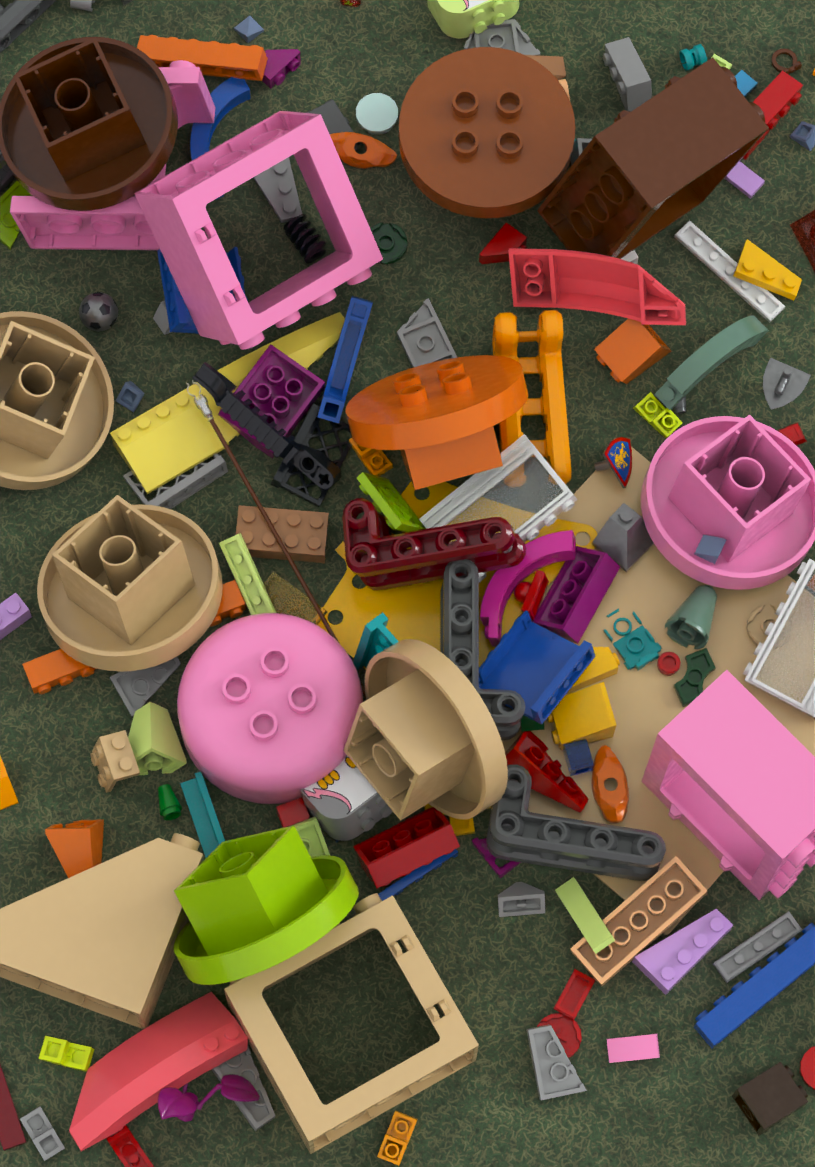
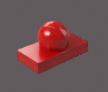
[514,570,549,621]

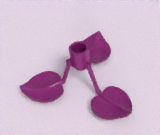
[158,1074,260,1122]

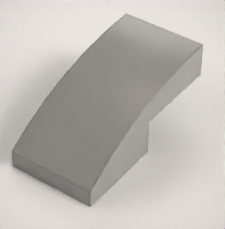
[20,1106,65,1161]

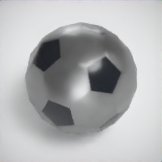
[79,292,118,332]

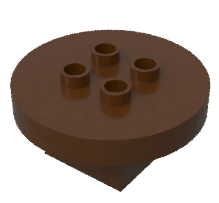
[0,37,178,211]

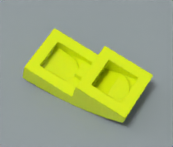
[39,1036,95,1072]

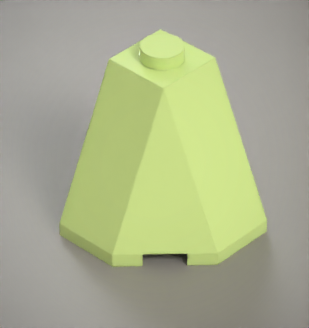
[128,702,187,775]

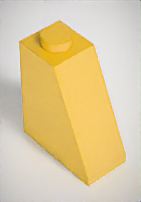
[567,647,620,695]

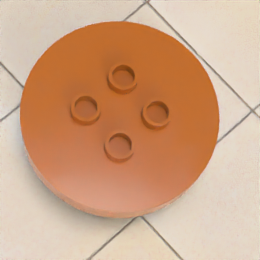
[345,355,528,490]

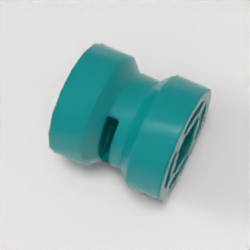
[679,44,707,71]

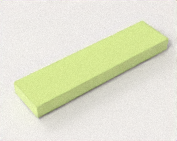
[219,533,276,615]
[555,877,615,954]

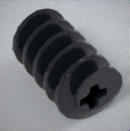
[283,214,326,264]

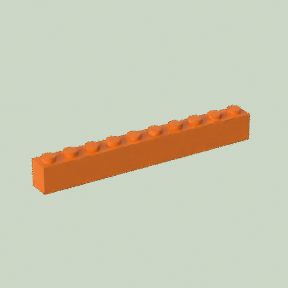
[22,580,246,694]

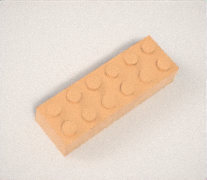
[570,856,708,987]

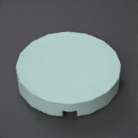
[356,93,398,135]

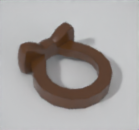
[772,49,802,75]

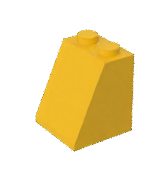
[547,682,616,750]

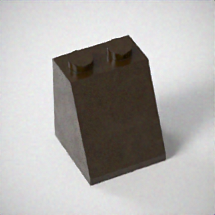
[732,1062,808,1136]

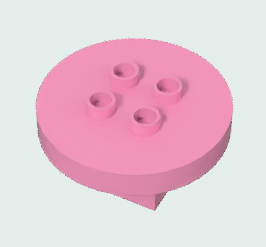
[641,414,815,590]

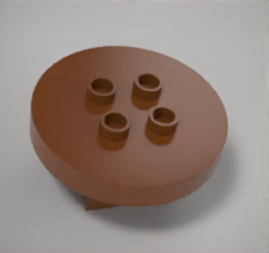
[398,47,575,218]

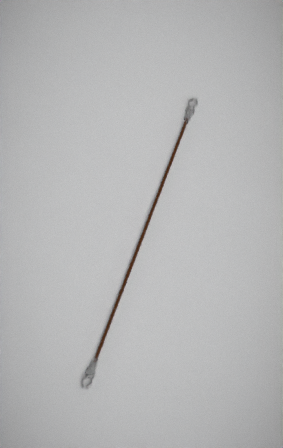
[186,380,425,807]

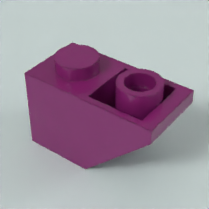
[262,49,301,89]

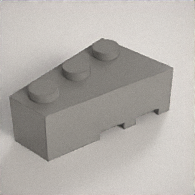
[603,37,652,112]

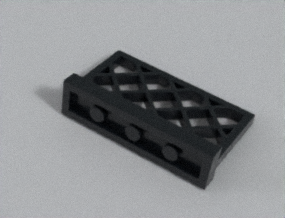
[271,403,352,507]

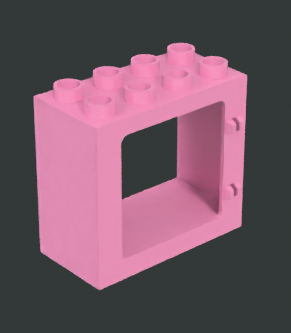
[134,111,383,350]
[642,670,815,900]

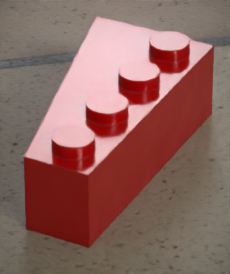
[743,70,803,160]

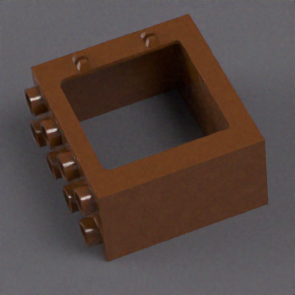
[537,57,769,259]

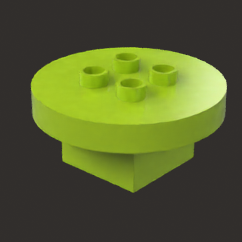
[173,826,359,985]

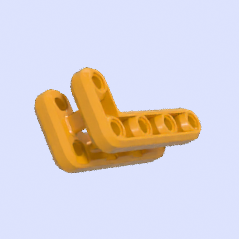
[492,310,571,488]

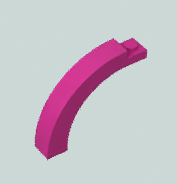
[480,530,576,647]

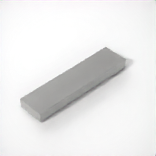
[713,911,802,983]

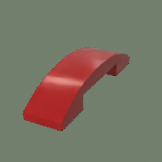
[106,1125,154,1167]

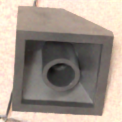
[592,503,654,572]

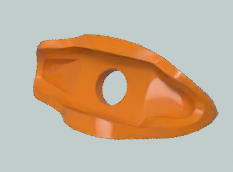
[330,132,397,168]
[592,745,629,823]

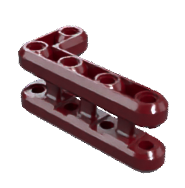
[342,498,526,590]

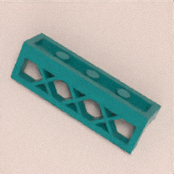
[180,772,225,858]

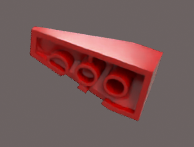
[505,731,589,813]

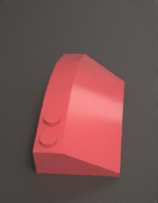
[508,248,686,325]
[69,992,248,1151]

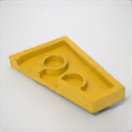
[733,239,802,301]

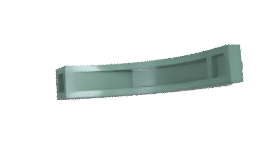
[654,315,769,410]

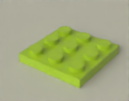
[357,472,426,532]

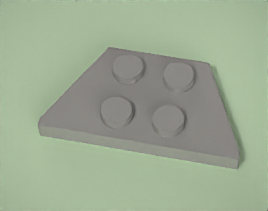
[464,19,540,56]
[397,298,457,368]

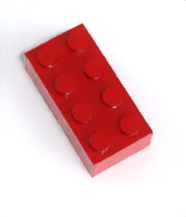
[353,807,460,888]

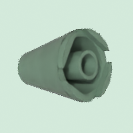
[665,585,717,649]

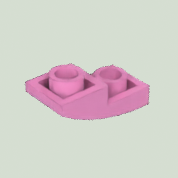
[607,1034,660,1063]

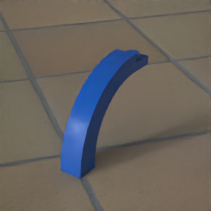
[190,77,251,200]
[317,296,373,423]

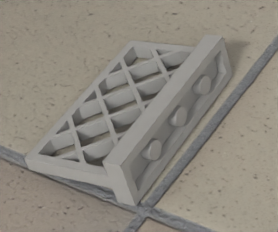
[123,453,228,509]

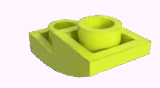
[633,392,682,438]

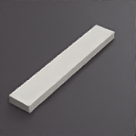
[674,221,785,323]

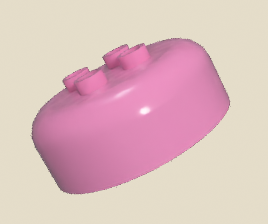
[177,613,363,804]

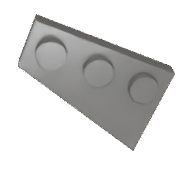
[110,657,181,717]
[526,1025,587,1100]

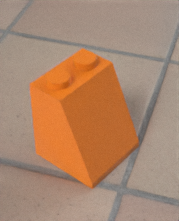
[594,319,671,384]

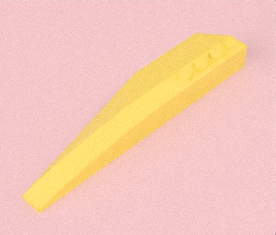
[110,312,345,494]

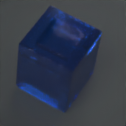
[563,739,594,776]

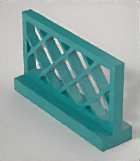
[353,612,399,670]

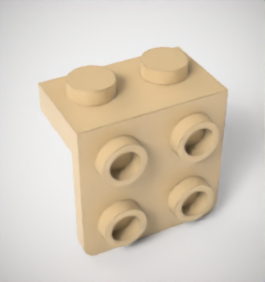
[90,730,140,793]

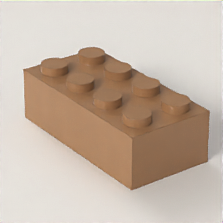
[236,505,329,563]

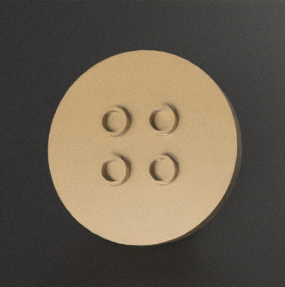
[0,311,114,490]
[37,495,223,672]
[343,639,508,821]

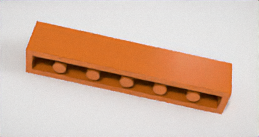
[137,35,268,81]

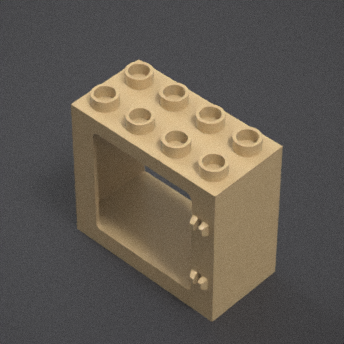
[224,893,479,1154]

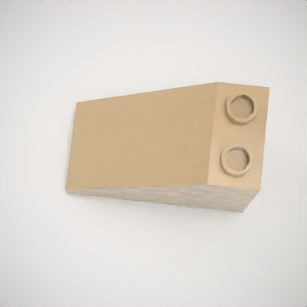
[0,833,204,1029]

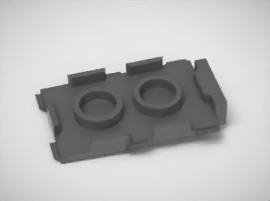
[305,99,361,161]

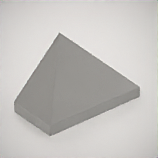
[498,882,545,917]

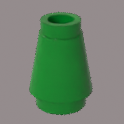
[157,784,182,820]

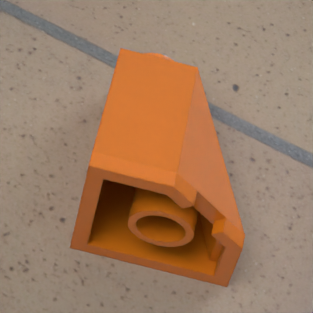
[45,819,104,878]

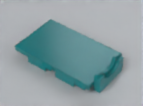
[603,608,662,670]

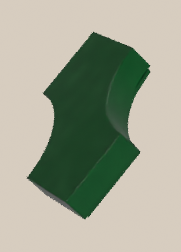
[674,648,716,707]

